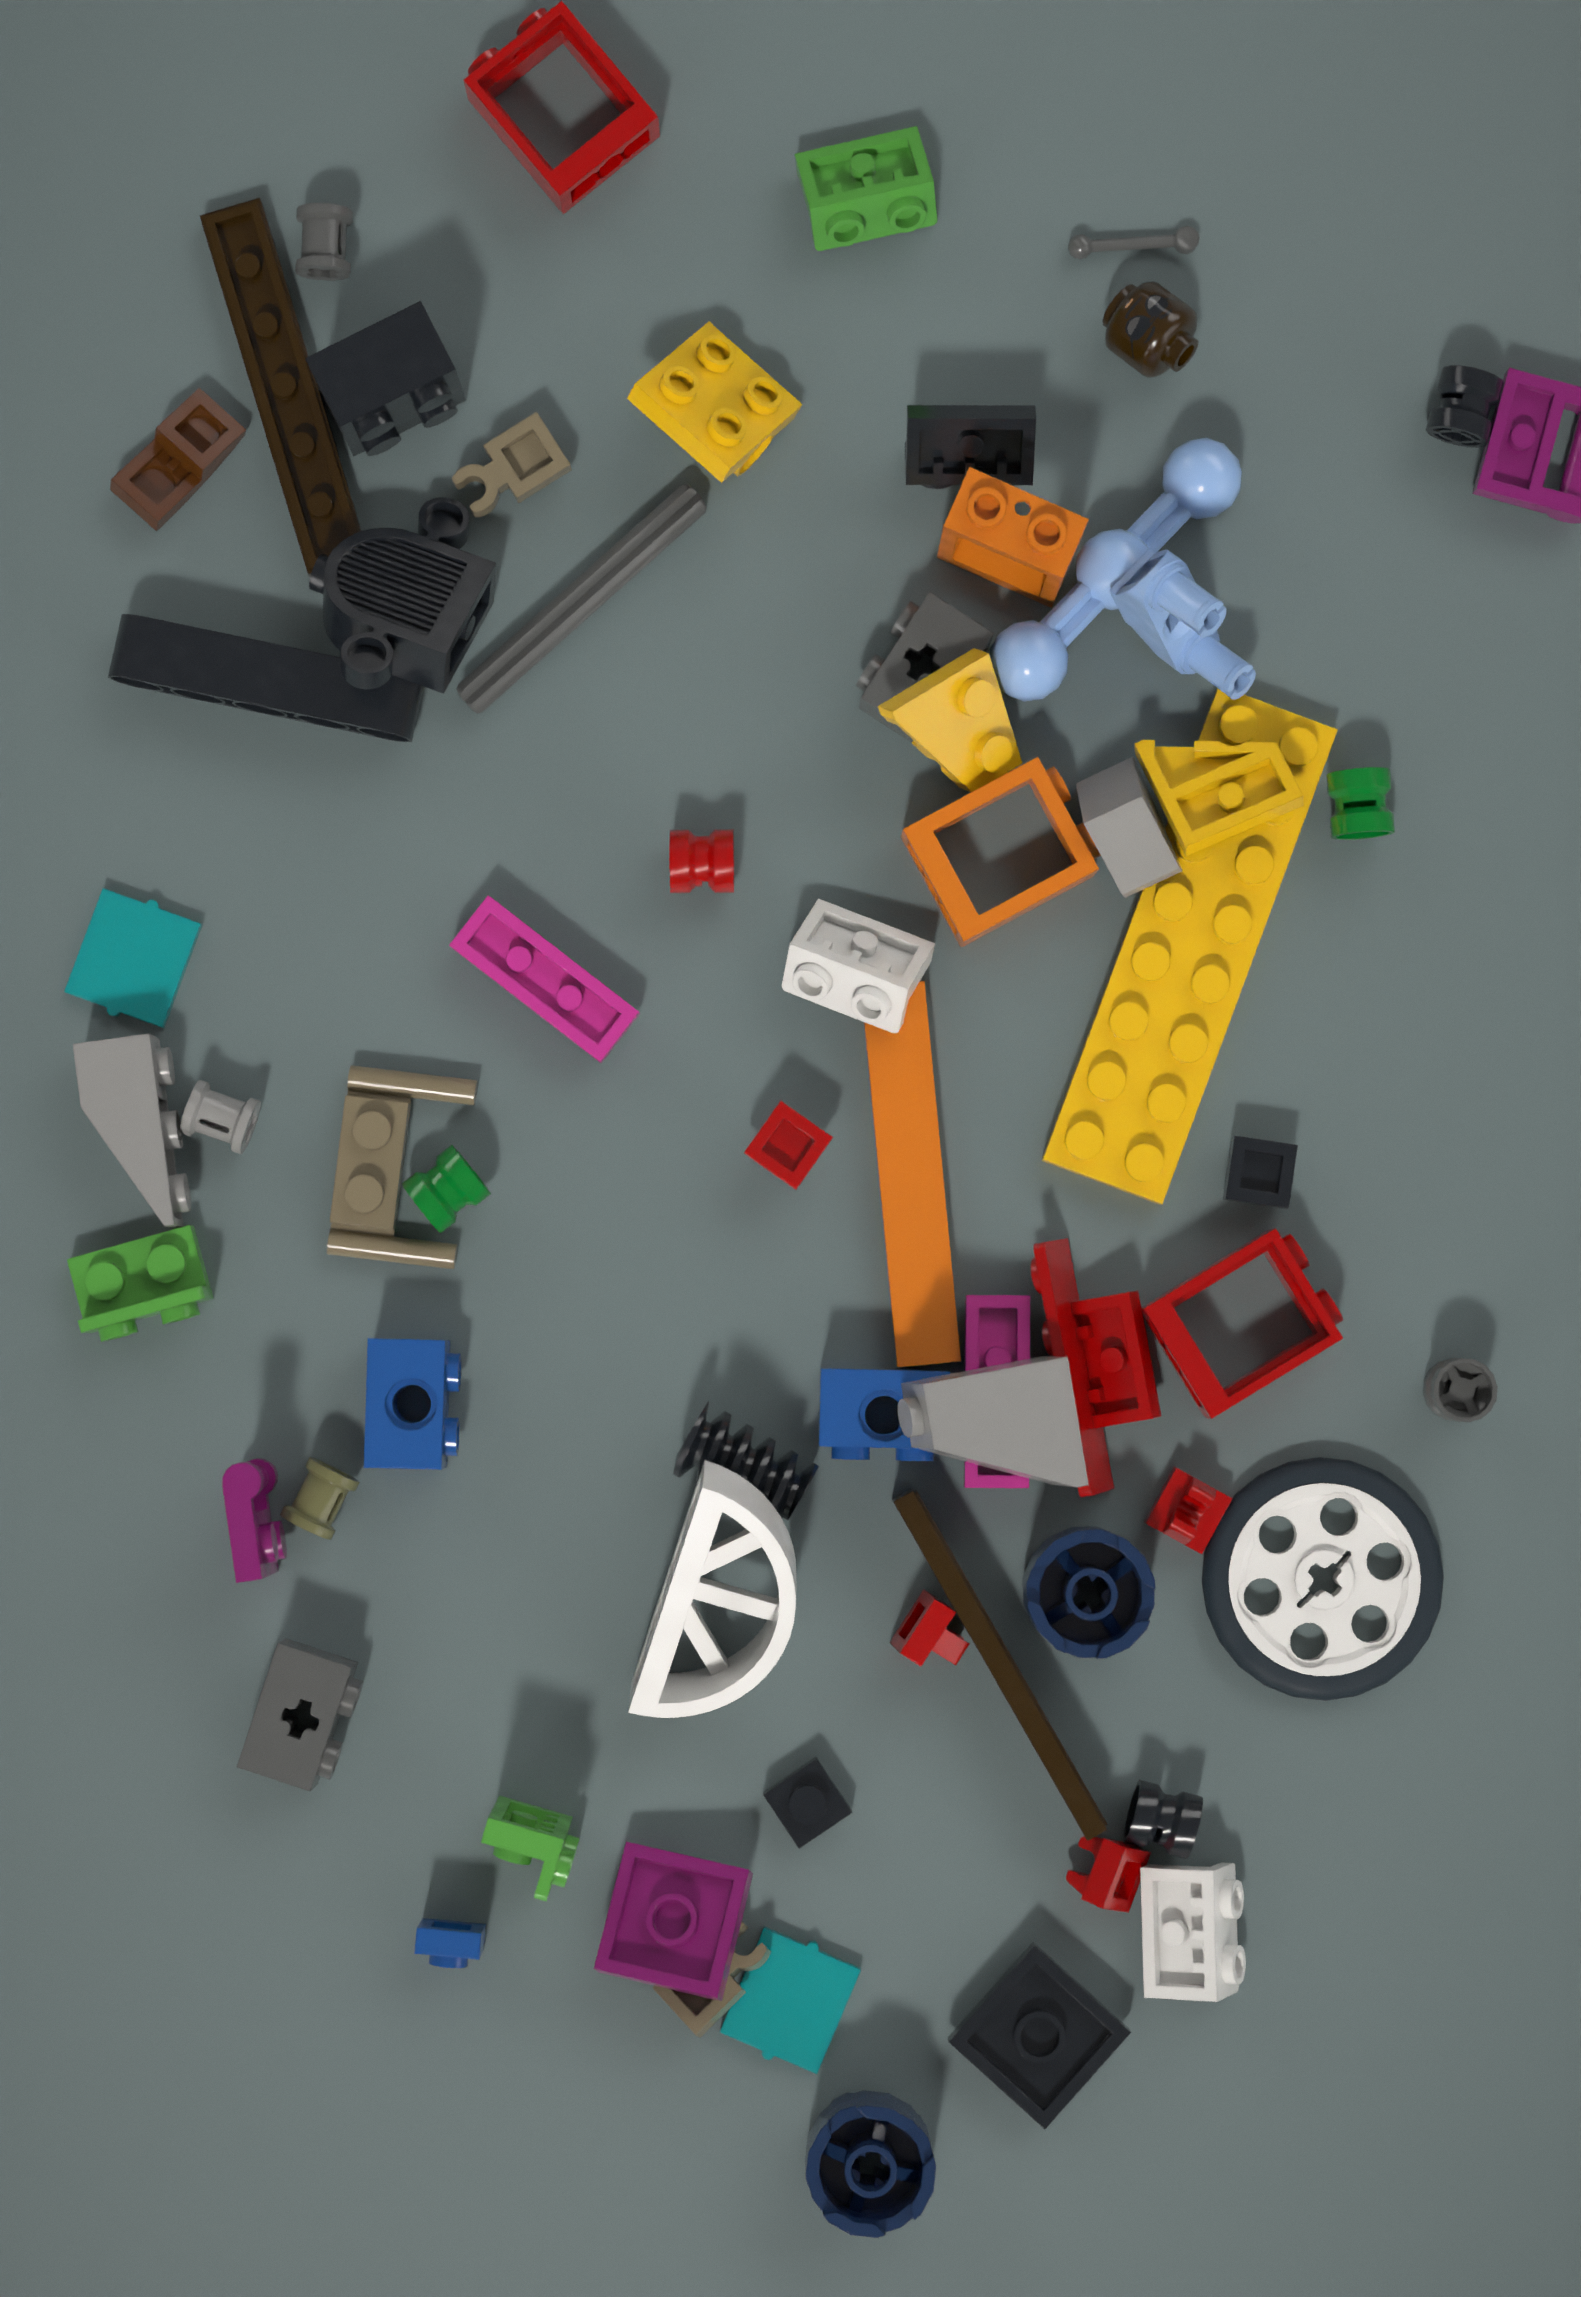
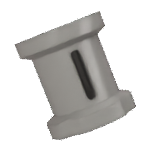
[180,1080,261,1155]

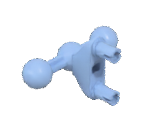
[990,438,1256,702]

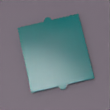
[64,888,202,1028]
[720,1926,861,2074]

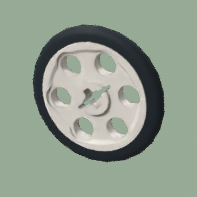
[1202,1457,1444,1701]

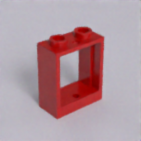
[463,1,660,214]
[1141,1228,1343,1419]

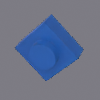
[414,1918,486,1968]

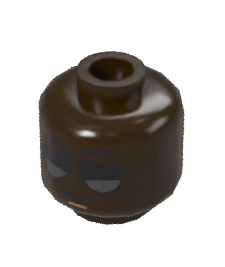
[1102,281,1198,378]

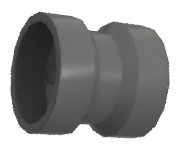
[1423,1358,1498,1422]

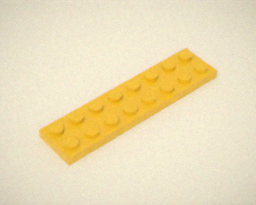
[1041,688,1338,1205]

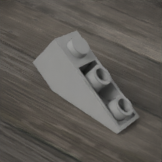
[73,1034,191,1228]

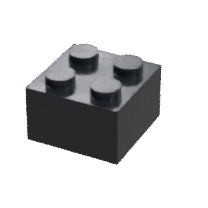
[305,301,466,456]

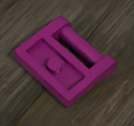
[1472,368,1581,524]
[222,1458,287,1583]

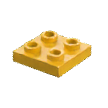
[627,321,803,483]

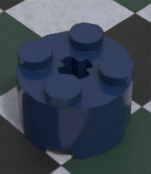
[1022,1526,1156,1659]
[805,2090,936,2238]

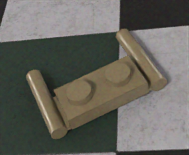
[327,1065,478,1269]

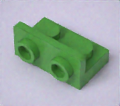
[794,126,937,251]
[67,1225,214,1342]
[481,1795,580,1902]

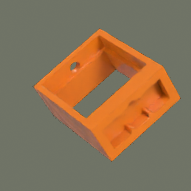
[937,467,1089,608]
[901,757,1101,948]

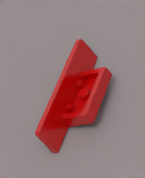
[1031,1238,1162,1497]

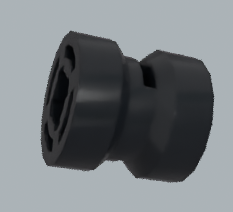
[1426,365,1504,448]
[1123,1780,1203,1859]

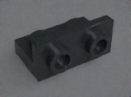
[904,405,1036,489]

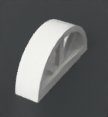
[628,1460,797,1718]

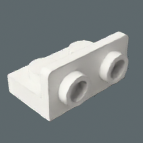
[782,899,935,1033]
[1140,1863,1246,2002]

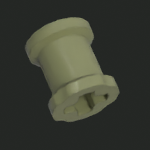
[280,1457,360,1540]

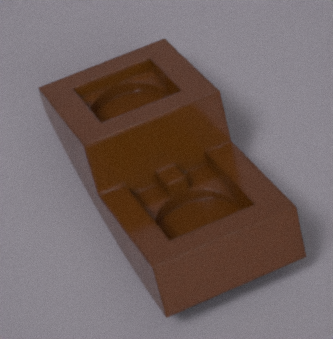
[110,388,246,532]

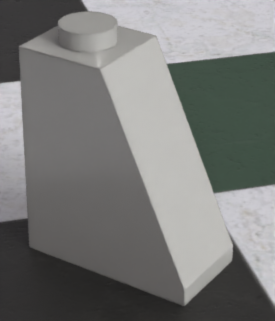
[898,1356,1089,1487]

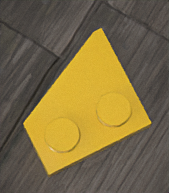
[878,648,1022,792]
[1134,740,1304,856]

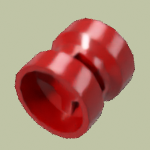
[669,829,734,893]

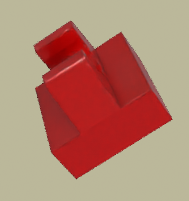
[744,1101,833,1190]
[1144,1467,1233,1554]
[889,1589,970,1667]
[1066,1836,1151,1913]

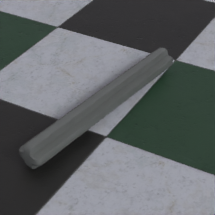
[456,484,707,714]

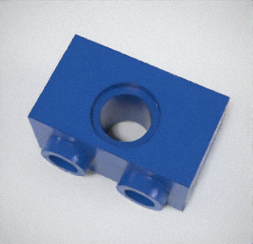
[364,1338,461,1470]
[818,1368,950,1461]

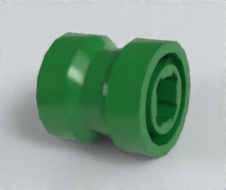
[1326,767,1395,840]
[402,1145,491,1233]

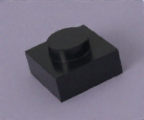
[1223,1136,1298,1209]
[763,1757,852,1849]

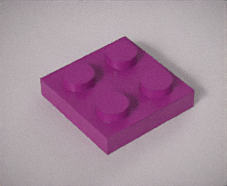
[593,1842,753,2001]

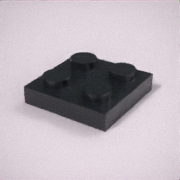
[947,1941,1131,2129]

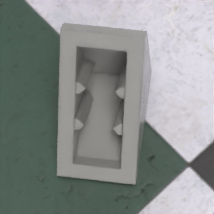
[1076,757,1183,898]

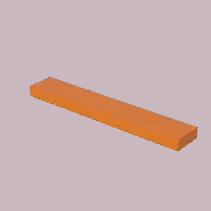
[864,981,961,1367]

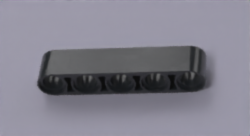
[108,614,424,742]

